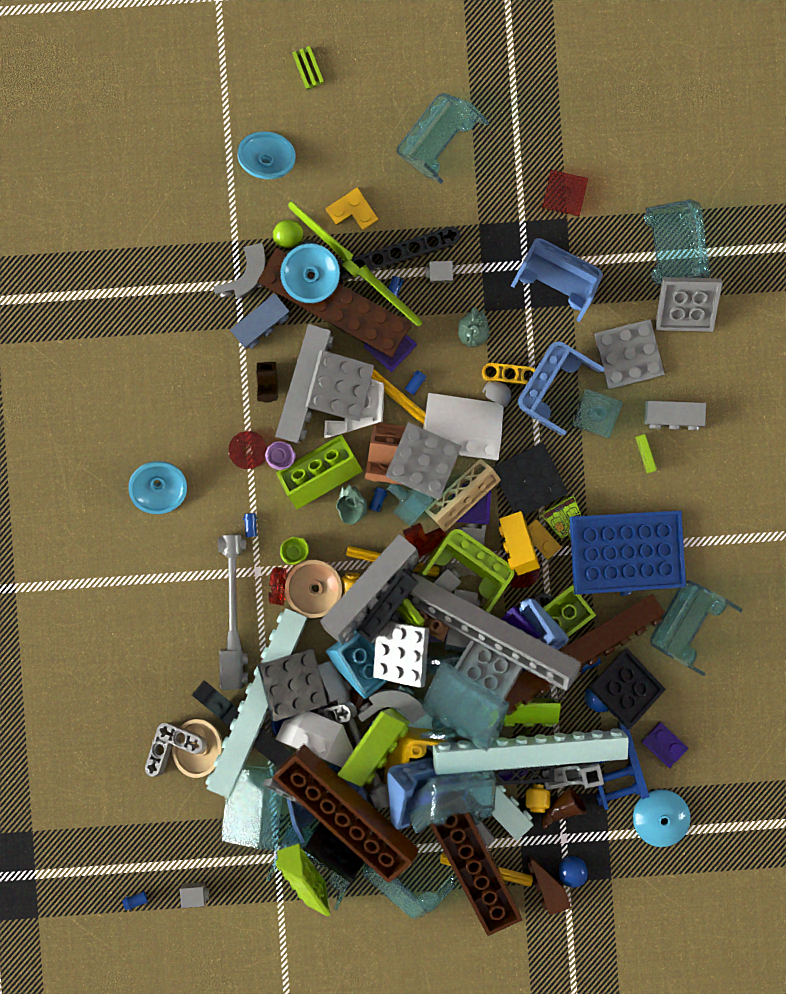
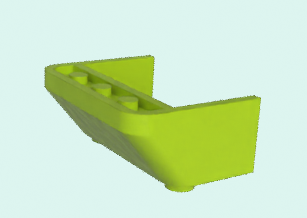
[418,529,514,612]

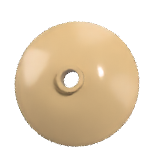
[285,560,343,618]
[172,719,223,778]

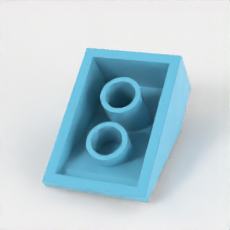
[326,629,388,699]

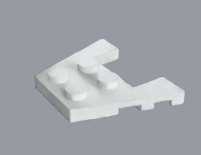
[324,379,384,438]

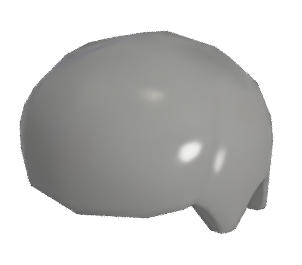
[482,381,512,407]

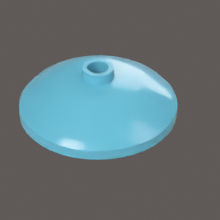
[238,131,296,179]
[281,244,340,303]
[128,461,187,514]
[633,789,691,847]

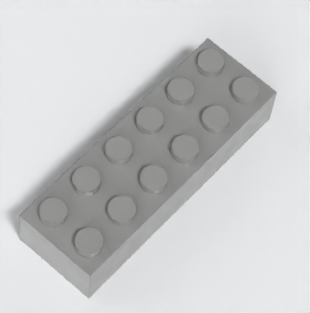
[275,324,335,444]
[320,534,420,644]

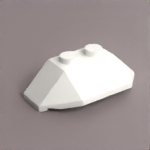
[276,711,354,768]

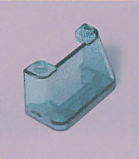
[644,199,710,285]

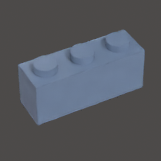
[230,293,290,349]

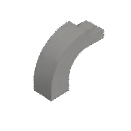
[213,243,267,299]
[357,688,428,724]
[542,762,604,790]

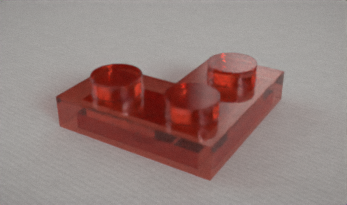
[403,523,446,557]

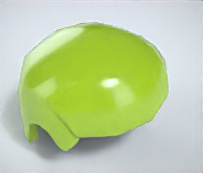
[273,219,303,249]
[280,536,309,566]

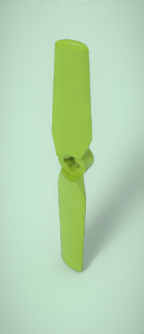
[288,201,423,326]

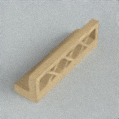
[424,458,501,532]

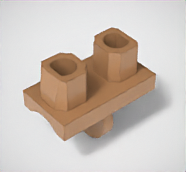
[419,611,451,642]

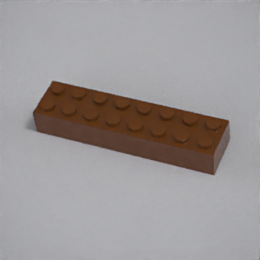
[257,248,411,359]
[272,743,420,883]
[422,786,522,936]

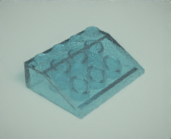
[422,661,509,751]
[221,766,283,851]

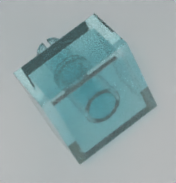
[571,389,623,439]
[387,484,435,527]

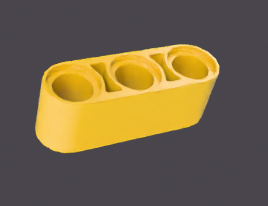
[481,363,535,385]

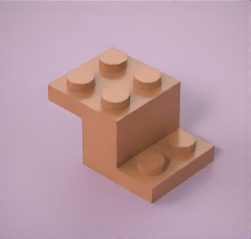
[365,423,406,485]

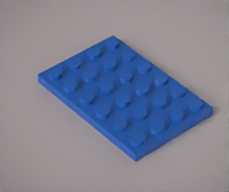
[569,511,686,594]

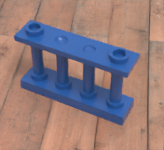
[584,722,649,810]

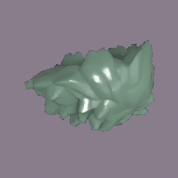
[458,307,490,347]
[336,485,367,525]

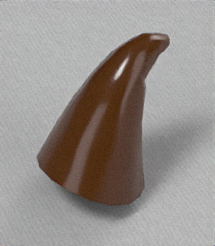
[542,787,587,829]

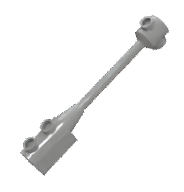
[218,535,248,690]
[318,660,389,810]

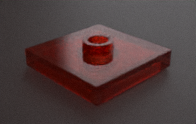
[542,170,588,217]

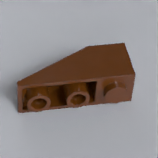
[528,856,571,915]

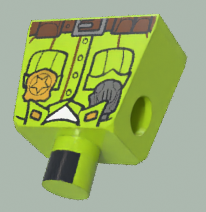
[540,496,581,540]

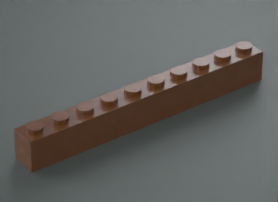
[498,594,665,716]

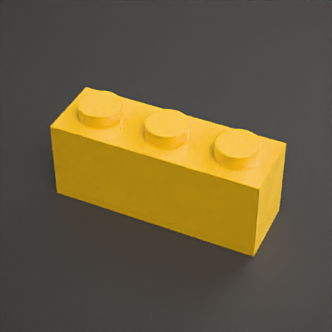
[498,511,540,576]

